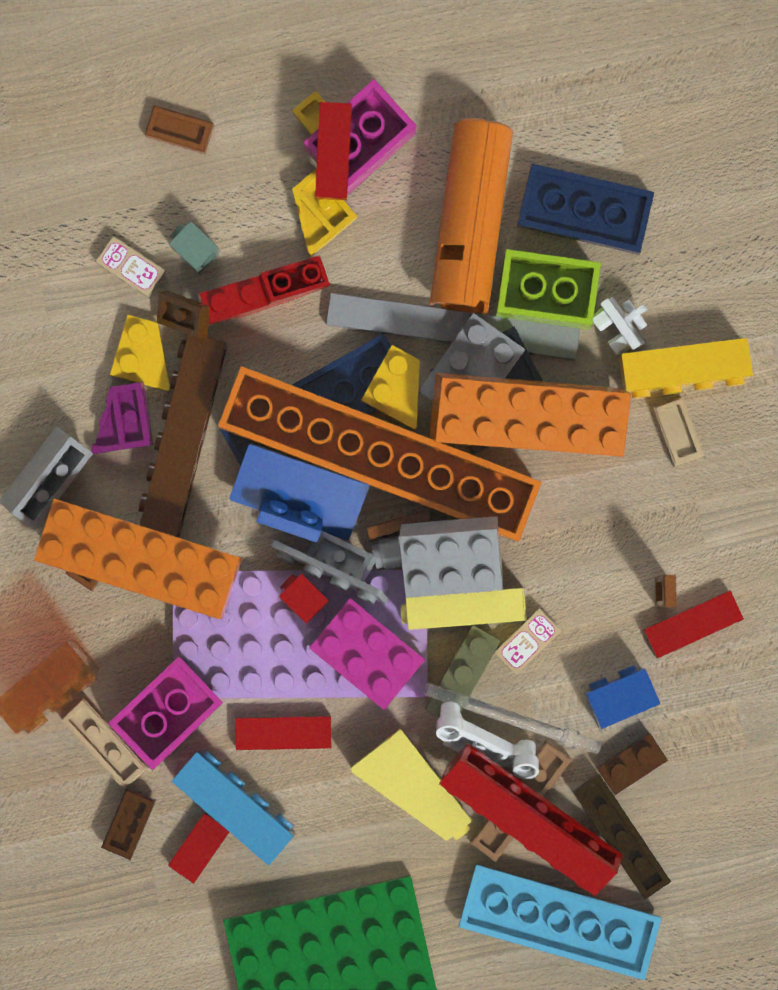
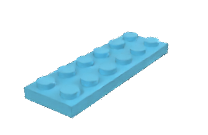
[458,864,662,980]

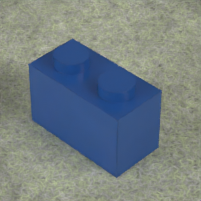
[584,665,661,729]

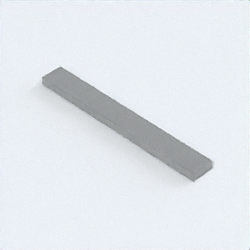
[326,293,580,360]

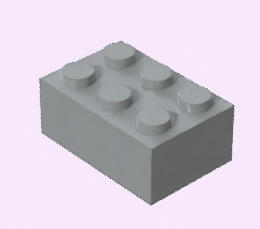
[399,516,503,598]

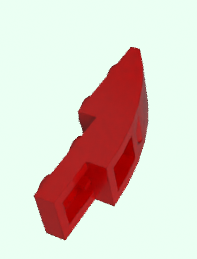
[198,255,330,325]

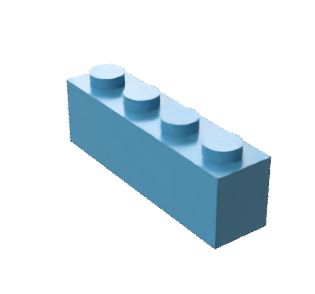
[171,750,295,866]

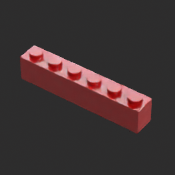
[439,743,623,896]

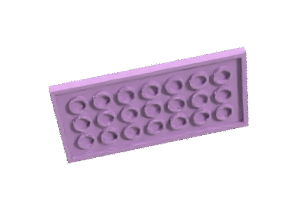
[173,570,428,698]

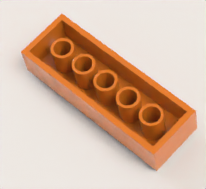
[429,373,631,457]
[34,499,242,620]

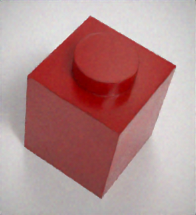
[278,574,329,624]

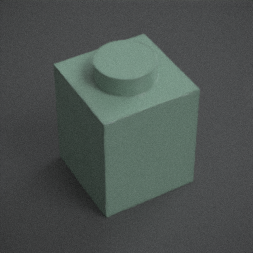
[169,221,220,274]

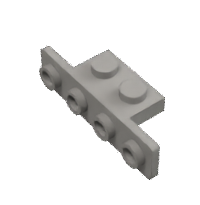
[271,531,388,604]

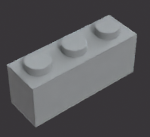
[0,426,93,530]

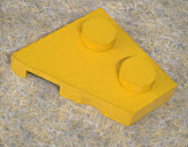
[292,169,357,257]
[110,314,171,393]
[361,345,420,431]

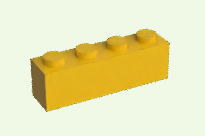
[618,338,753,399]

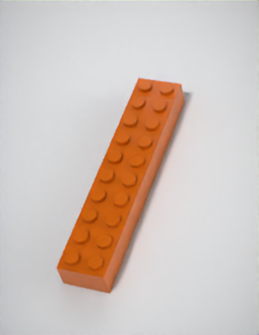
[218,366,542,542]

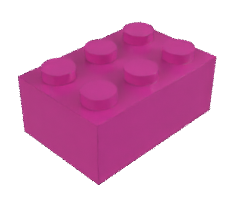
[303,79,417,195]
[309,598,425,710]

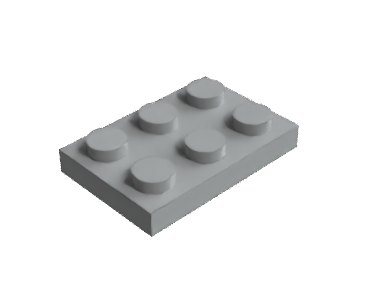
[419,313,525,401]

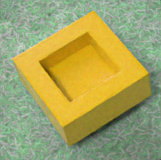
[292,91,325,135]

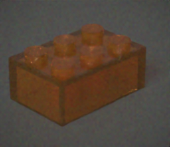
[0,641,100,735]

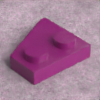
[91,382,154,454]

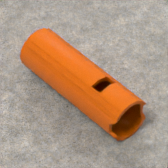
[429,118,513,314]

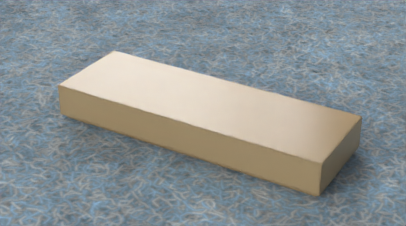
[60,697,149,790]

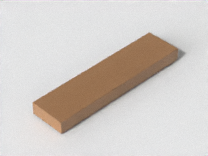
[470,740,572,862]

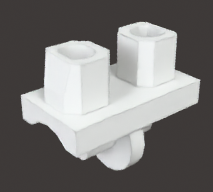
[593,297,648,355]

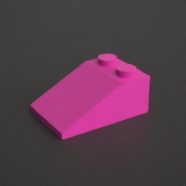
[108,657,223,771]

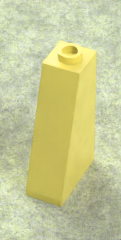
[401,588,527,630]
[350,728,472,841]

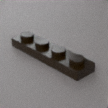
[572,774,671,899]

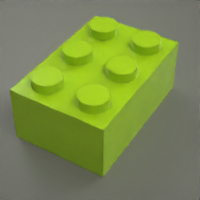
[496,249,601,330]

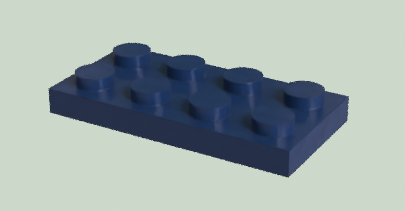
[517,164,654,255]

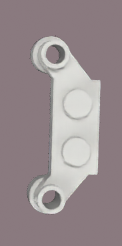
[436,702,539,779]

